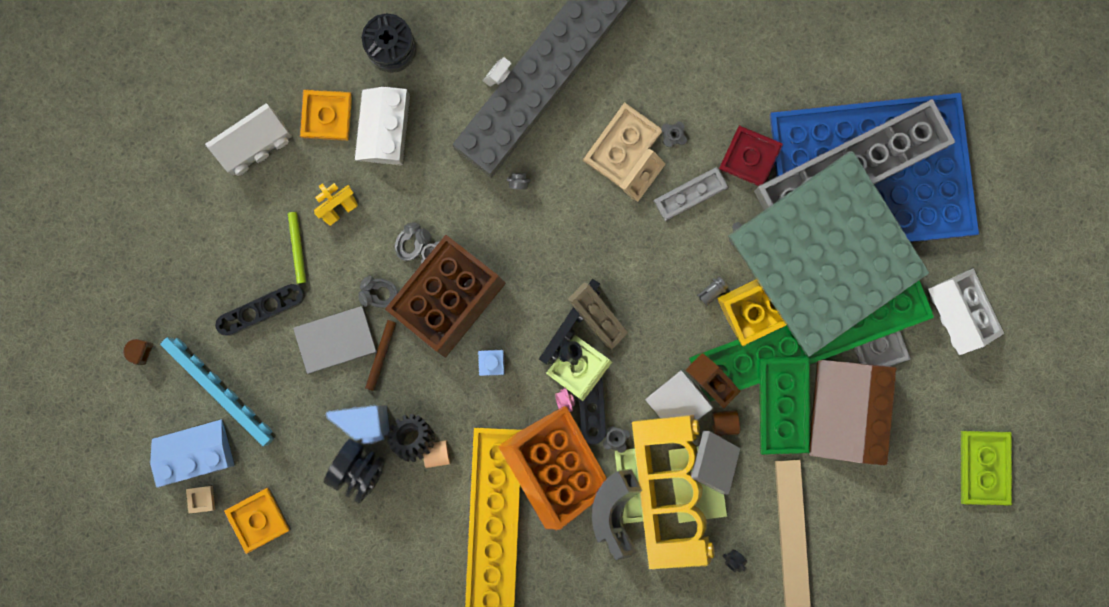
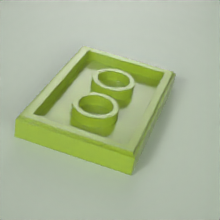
[961,431,1012,505]

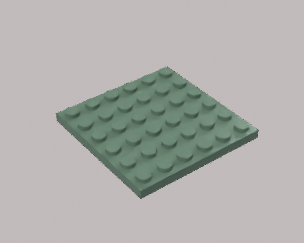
[728,151,929,356]

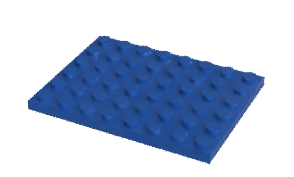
[770,93,979,242]

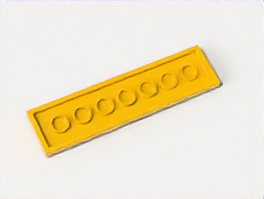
[465,428,521,607]

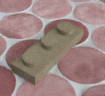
[567,282,628,350]

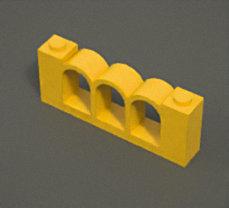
[632,415,714,569]

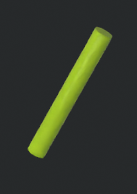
[288,212,306,284]

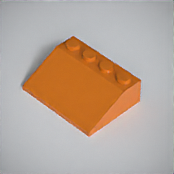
[498,406,607,530]

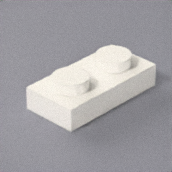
[483,57,511,87]

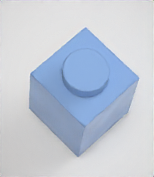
[478,350,505,376]

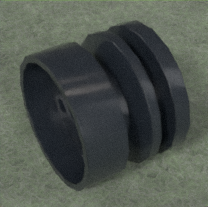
[361,13,416,73]
[323,438,386,504]

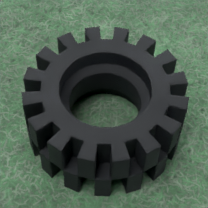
[387,414,435,462]

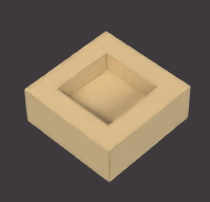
[186,486,215,514]

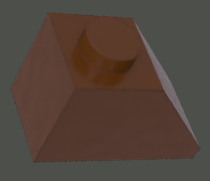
[685,353,741,408]

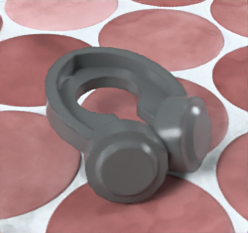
[395,223,432,261]
[358,276,398,308]

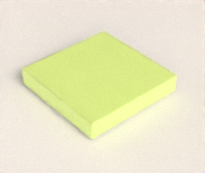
[546,335,612,401]

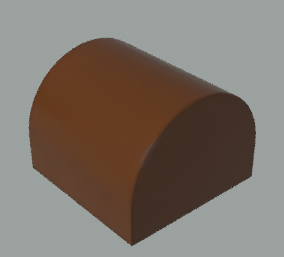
[123,339,153,365]
[712,410,740,436]

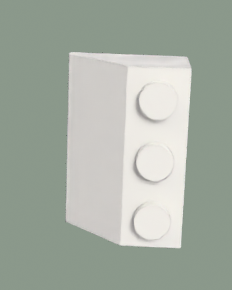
[355,87,410,165]
[205,103,292,176]
[928,269,1004,355]

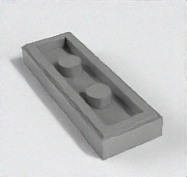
[654,167,728,221]

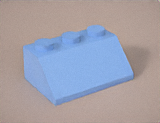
[326,405,390,443]
[150,419,235,487]

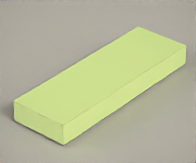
[615,448,644,524]

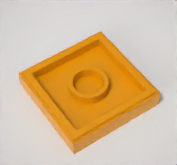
[300,90,352,141]
[224,487,290,554]

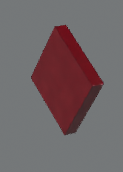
[719,125,783,187]

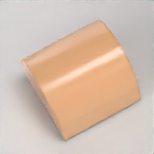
[423,440,450,468]

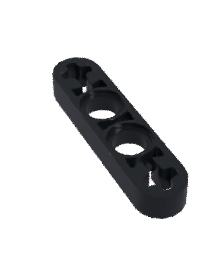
[215,284,305,336]

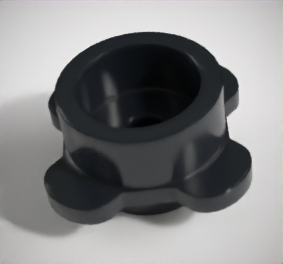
[559,339,582,366]
[723,549,747,572]

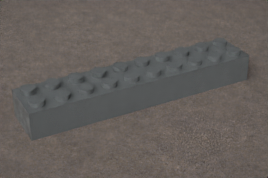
[452,0,634,178]

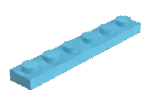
[160,337,275,446]

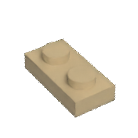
[620,148,666,202]

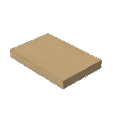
[583,103,662,187]

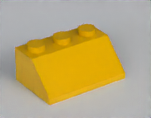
[717,280,786,346]

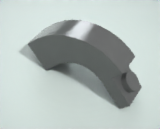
[592,469,642,560]

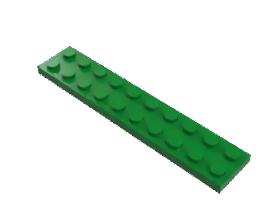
[689,280,934,402]

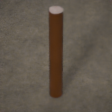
[365,320,396,391]

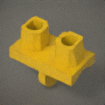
[314,183,358,226]

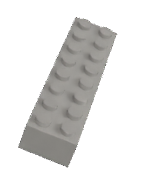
[754,99,955,210]

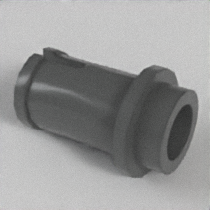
[697,277,728,306]

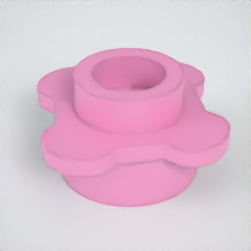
[555,388,575,412]

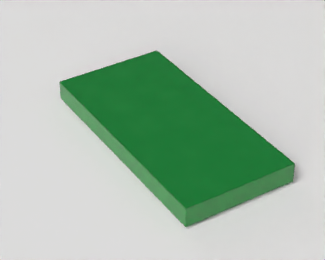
[759,356,810,455]

